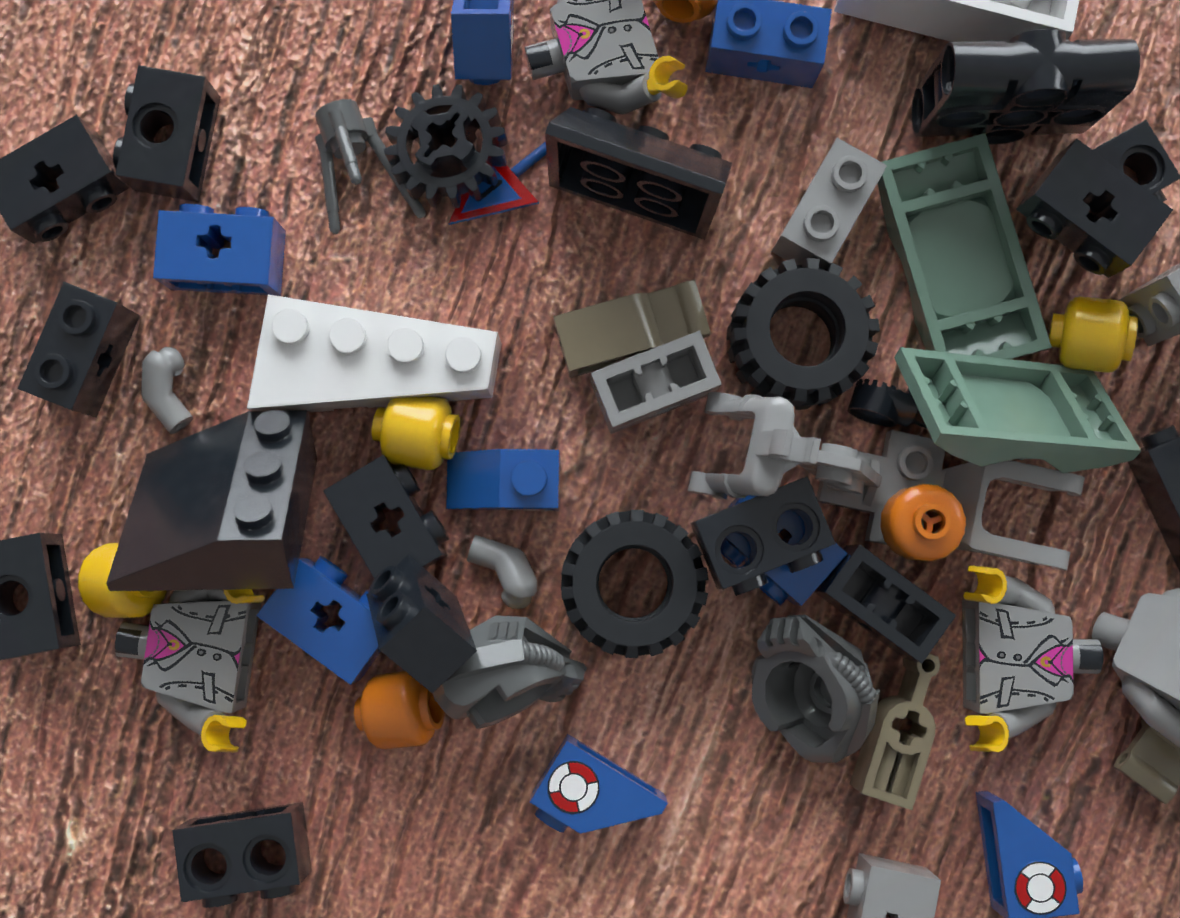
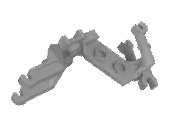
[687,392,1085,571]

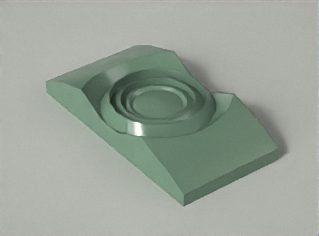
[878,133,1052,359]
[894,347,1141,473]

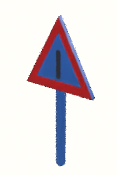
[448,110,585,225]

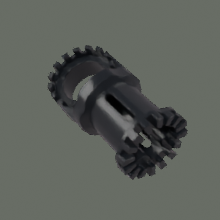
[847,379,927,429]

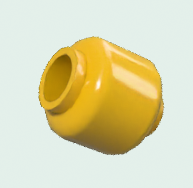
[1049,296,1138,373]
[372,396,460,470]
[78,543,167,618]

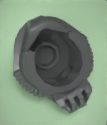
[433,615,587,729]
[751,615,880,763]

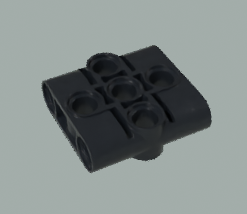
[911,28,1140,145]

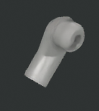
[141,347,193,434]
[467,535,537,609]

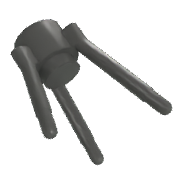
[315,99,426,234]

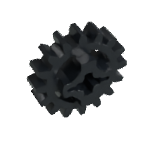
[384,84,508,208]

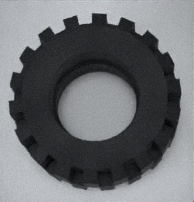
[726,258,880,410]
[561,510,709,658]

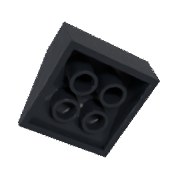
[545,107,732,240]
[106,410,317,591]

